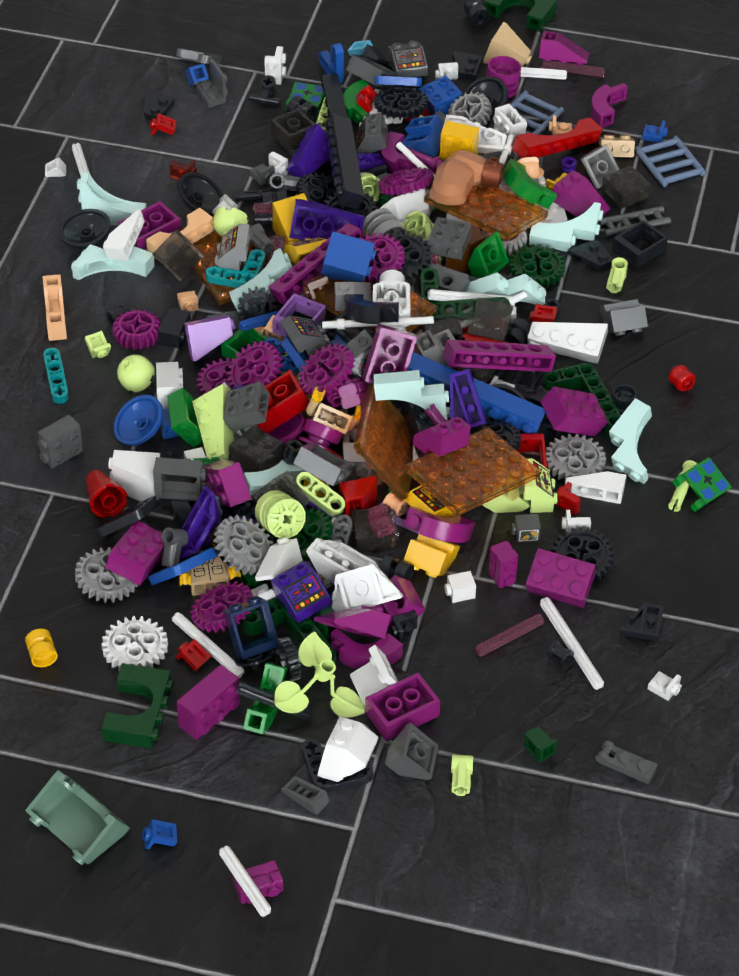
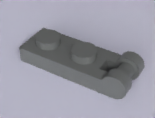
[595,741,658,784]

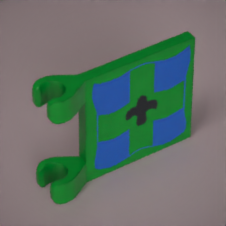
[286,82,324,115]
[672,457,732,512]

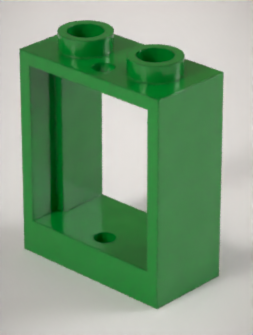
[221,329,268,362]
[167,387,203,448]

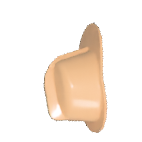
[517,157,544,179]

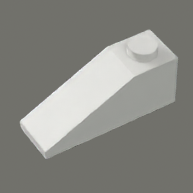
[103,210,145,261]
[565,471,626,504]
[255,537,303,581]

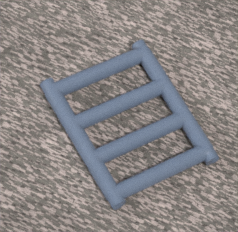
[491,90,564,135]
[634,136,706,187]

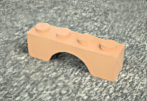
[146,208,214,263]
[43,274,67,341]

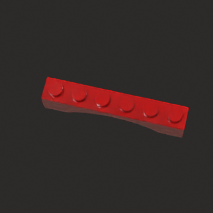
[512,117,603,158]

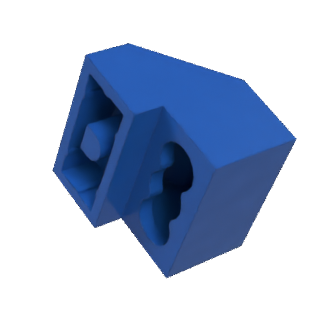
[402,114,442,157]

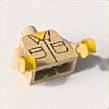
[306,386,367,434]
[179,550,241,596]

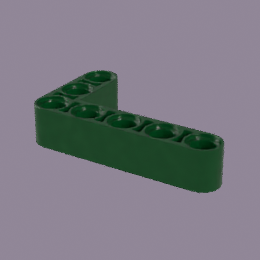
[421,267,512,322]
[543,363,621,438]
[242,597,336,672]

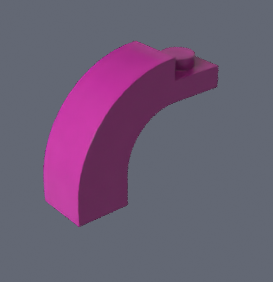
[591,83,628,128]
[381,131,418,173]
[404,506,475,543]
[331,628,403,669]

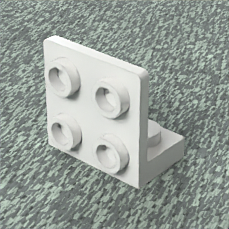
[350,645,398,706]

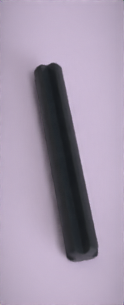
[236,682,312,720]

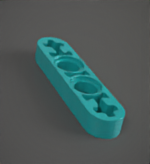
[43,348,69,404]

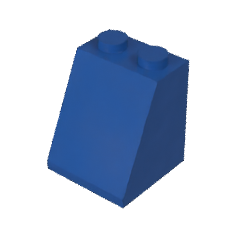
[321,231,376,282]

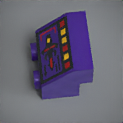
[271,561,332,623]

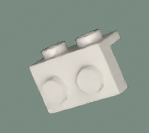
[265,46,286,85]

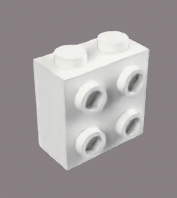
[493,104,527,148]

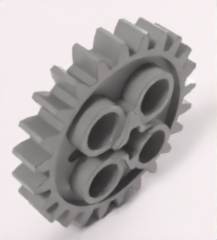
[546,434,606,482]
[213,515,273,576]
[75,547,138,603]

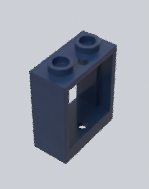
[223,596,278,660]

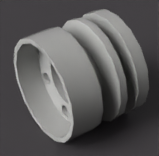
[362,208,407,238]

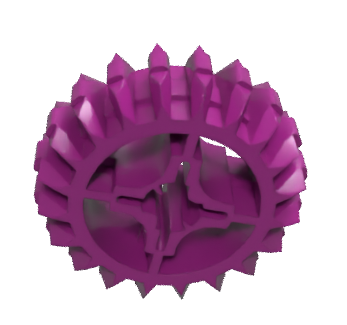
[113,309,161,351]

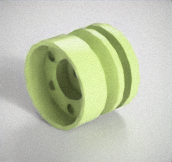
[255,490,305,538]

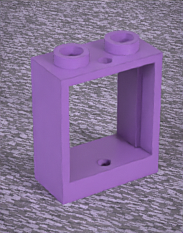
[272,293,326,337]

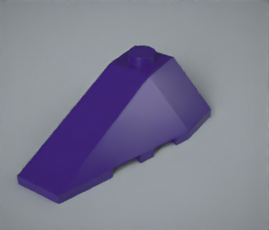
[289,199,365,240]

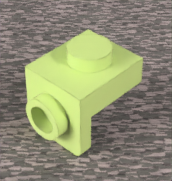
[84,331,111,358]

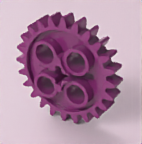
[378,167,434,196]
[359,232,405,284]
[227,341,283,389]
[298,343,355,397]
[197,358,234,397]
[190,581,254,633]

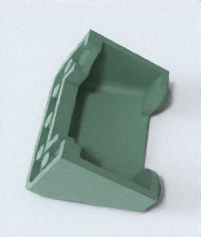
[25,770,130,865]

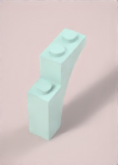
[77,172,147,225]
[529,202,603,252]
[71,244,155,280]
[229,248,293,313]
[466,272,546,305]
[374,370,450,421]
[609,398,652,484]
[243,446,306,500]

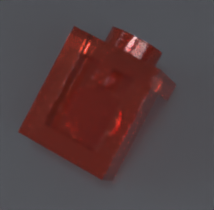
[169,160,197,180]

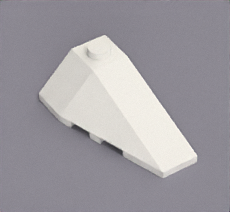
[442,115,507,153]

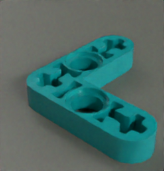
[206,249,265,288]

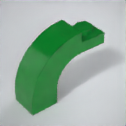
[343,79,369,125]
[502,159,557,209]
[243,662,287,734]

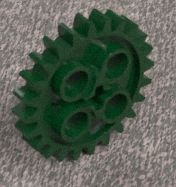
[508,244,565,287]
[272,507,334,560]

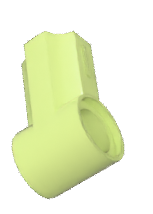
[606,257,628,293]
[451,754,473,796]

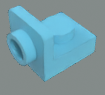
[347,40,373,58]

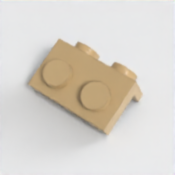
[599,135,635,157]

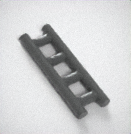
[598,206,671,237]

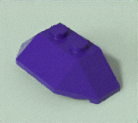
[180,485,221,559]

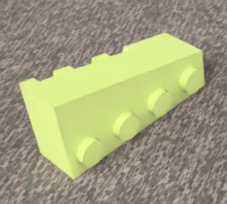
[192,384,236,462]

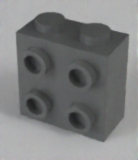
[427,217,472,260]
[223,382,270,431]
[38,415,83,468]

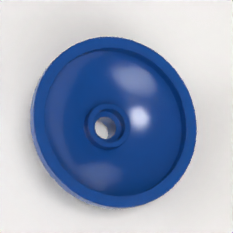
[114,395,164,446]

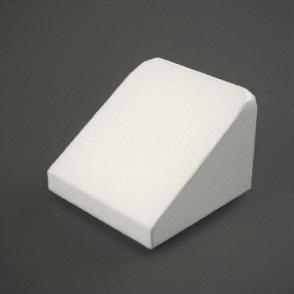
[45,158,66,177]

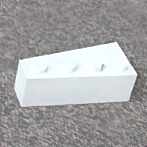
[527,322,608,364]

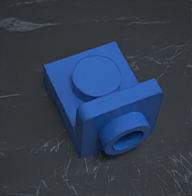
[642,120,668,143]
[142,819,178,849]

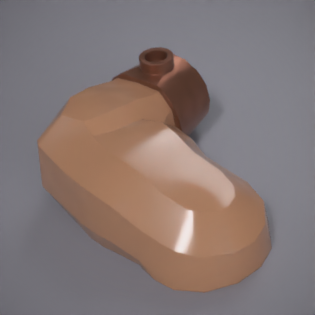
[429,150,504,205]

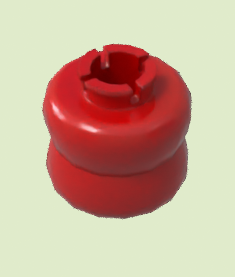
[668,365,695,392]

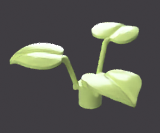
[274,632,365,719]

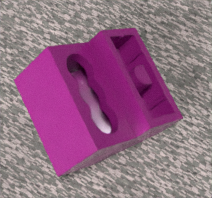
[413,417,471,457]
[371,575,426,630]

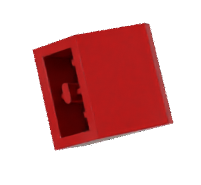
[339,475,377,524]

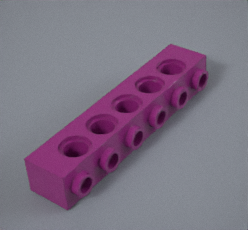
[269,223,365,305]
[443,340,556,372]

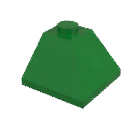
[468,231,509,278]

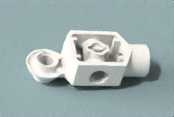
[373,270,411,331]

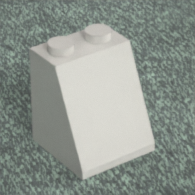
[109,450,160,502]

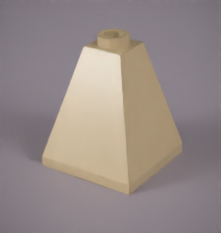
[483,22,532,67]

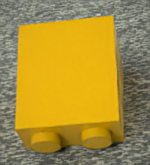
[272,193,308,246]

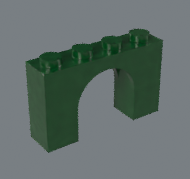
[484,0,557,32]
[101,663,174,749]

